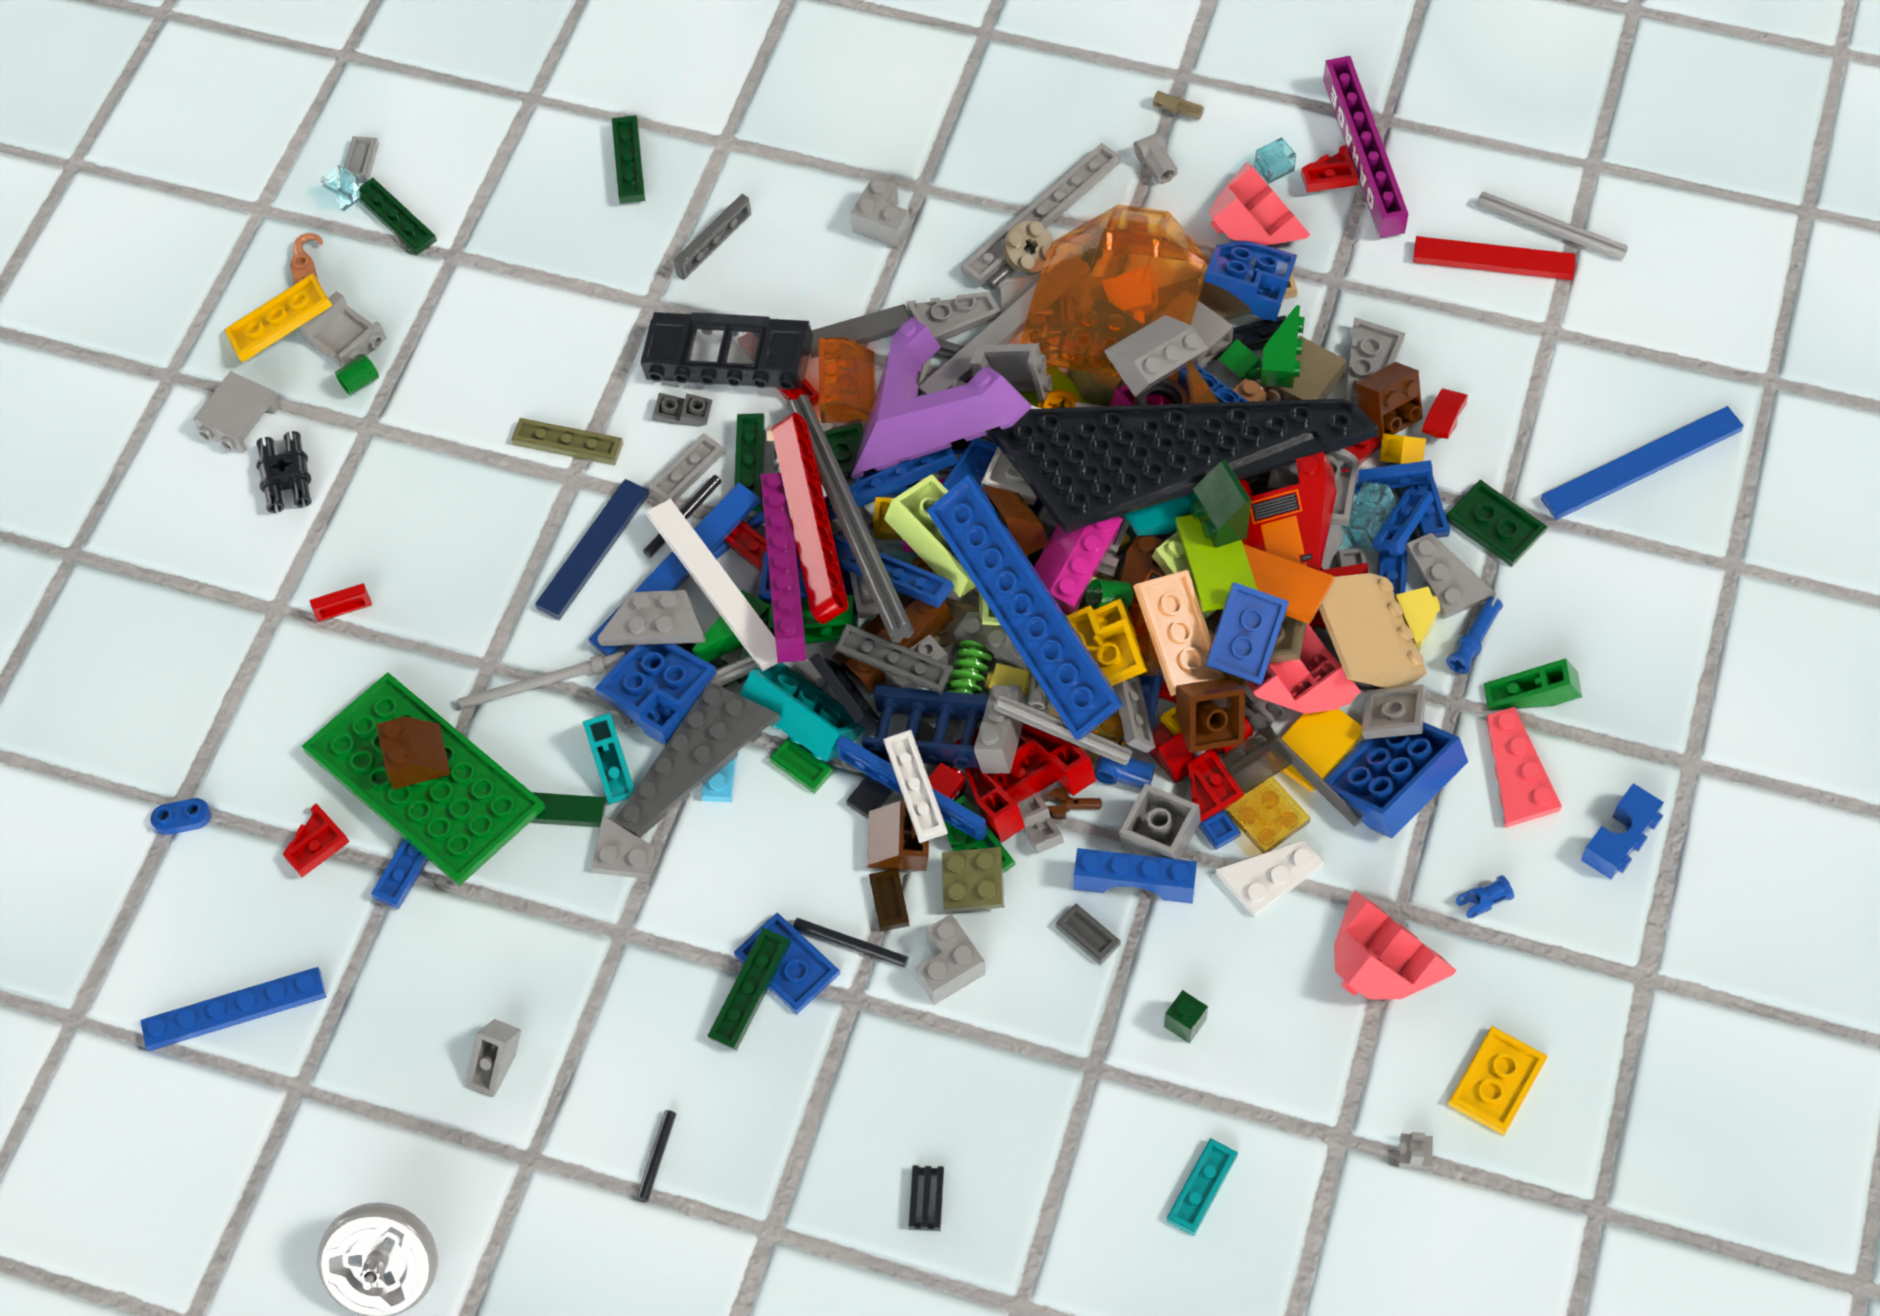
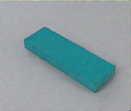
[1166,1138,1238,1236]

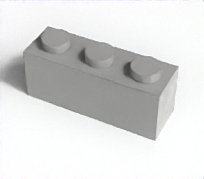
[974,685,1026,773]

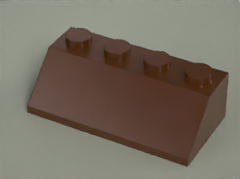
[832,593,953,695]

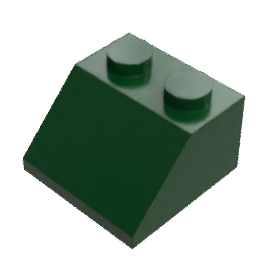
[1189,460,1251,548]

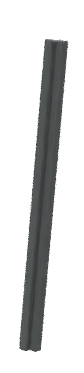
[787,395,914,643]

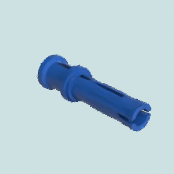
[1446,596,1503,674]

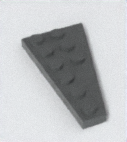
[613,681,781,838]

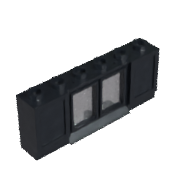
[640,312,813,390]

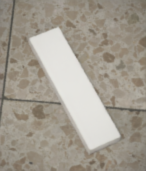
[883,730,948,843]

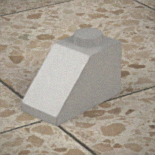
[466,1019,521,1097]

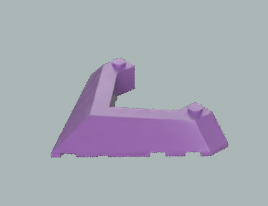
[851,317,1032,479]

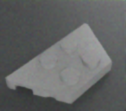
[598,590,706,646]

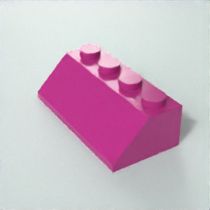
[1034,516,1123,616]

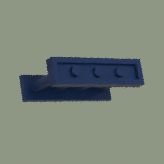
[861,685,989,769]

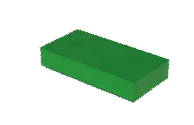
[770,738,833,794]

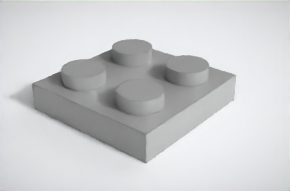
[1362,685,1426,739]

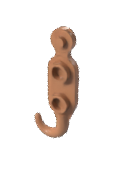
[290,233,323,284]

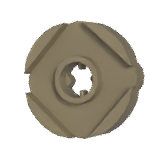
[1003,221,1057,275]

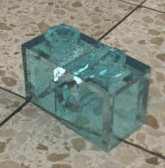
[1342,482,1398,549]

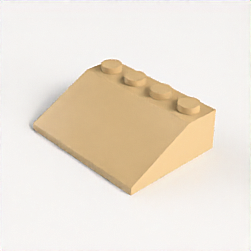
[1319,573,1427,688]

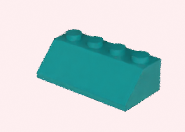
[740,663,866,762]

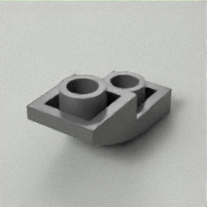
[652,393,713,425]

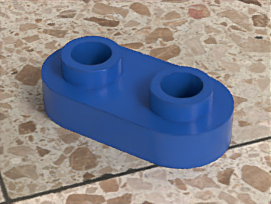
[150,798,212,835]

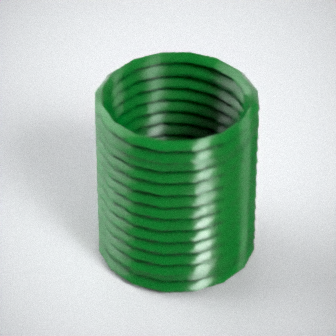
[335,354,379,396]
[1086,579,1133,610]

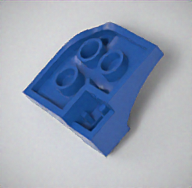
[1204,241,1297,321]
[595,644,717,745]

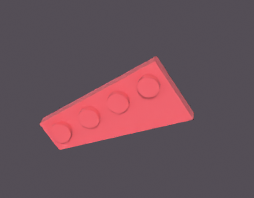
[1486,707,1562,828]

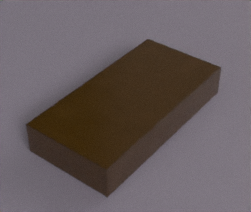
[869,869,910,932]

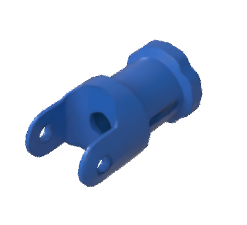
[1455,875,1514,919]

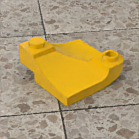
[1066,598,1147,686]

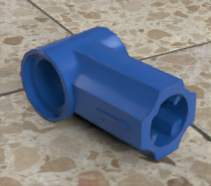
[1094,755,1155,789]

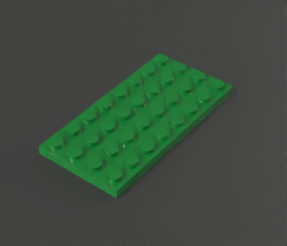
[302,672,545,887]

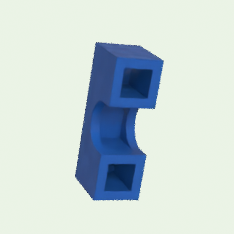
[1581,783,1664,880]

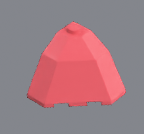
[1209,161,1310,246]
[1245,623,1361,714]
[1334,890,1456,999]

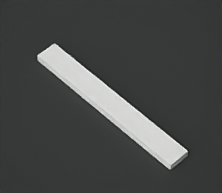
[647,499,778,672]

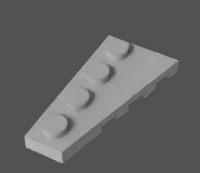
[1345,317,1406,405]

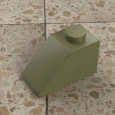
[1068,351,1123,406]

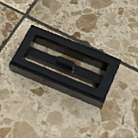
[909,1165,944,1231]

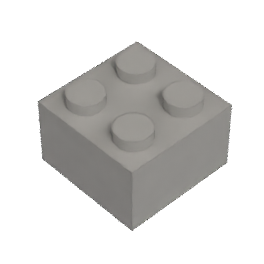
[1119,783,1201,860]

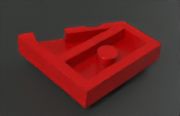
[1188,749,1245,827]

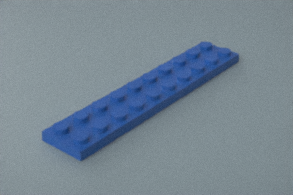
[926,475,1124,740]

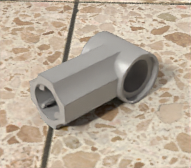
[1133,133,1177,184]

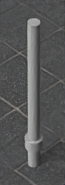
[458,651,625,709]

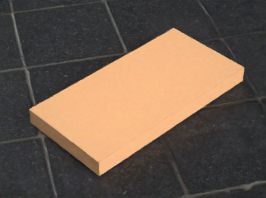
[1133,570,1225,696]

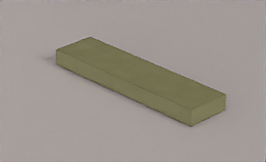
[511,418,623,465]

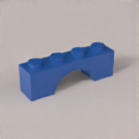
[1073,848,1197,904]

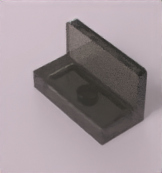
[1221,724,1293,793]

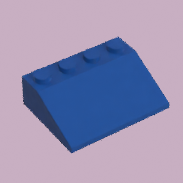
[1323,722,1468,839]

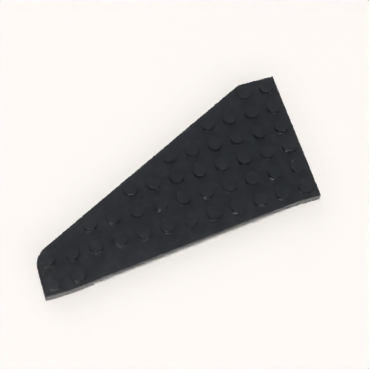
[987,399,1378,534]

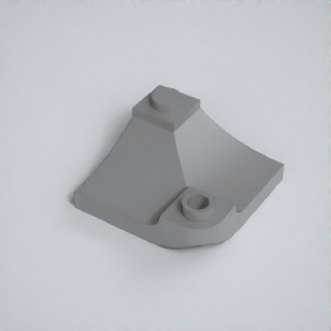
[1268,449,1359,526]

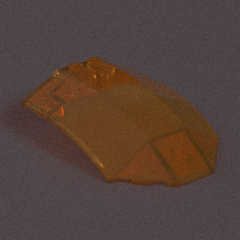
[1020,204,1210,382]

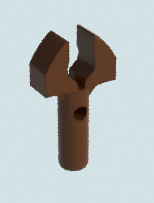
[1046,788,1102,820]

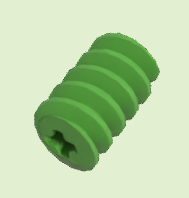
[945,640,993,694]

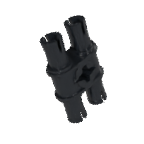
[256,431,312,513]

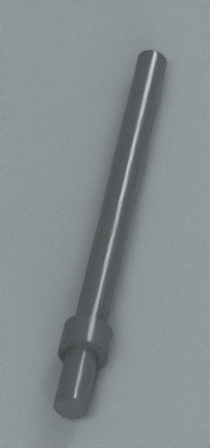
[1244,703,1362,827]

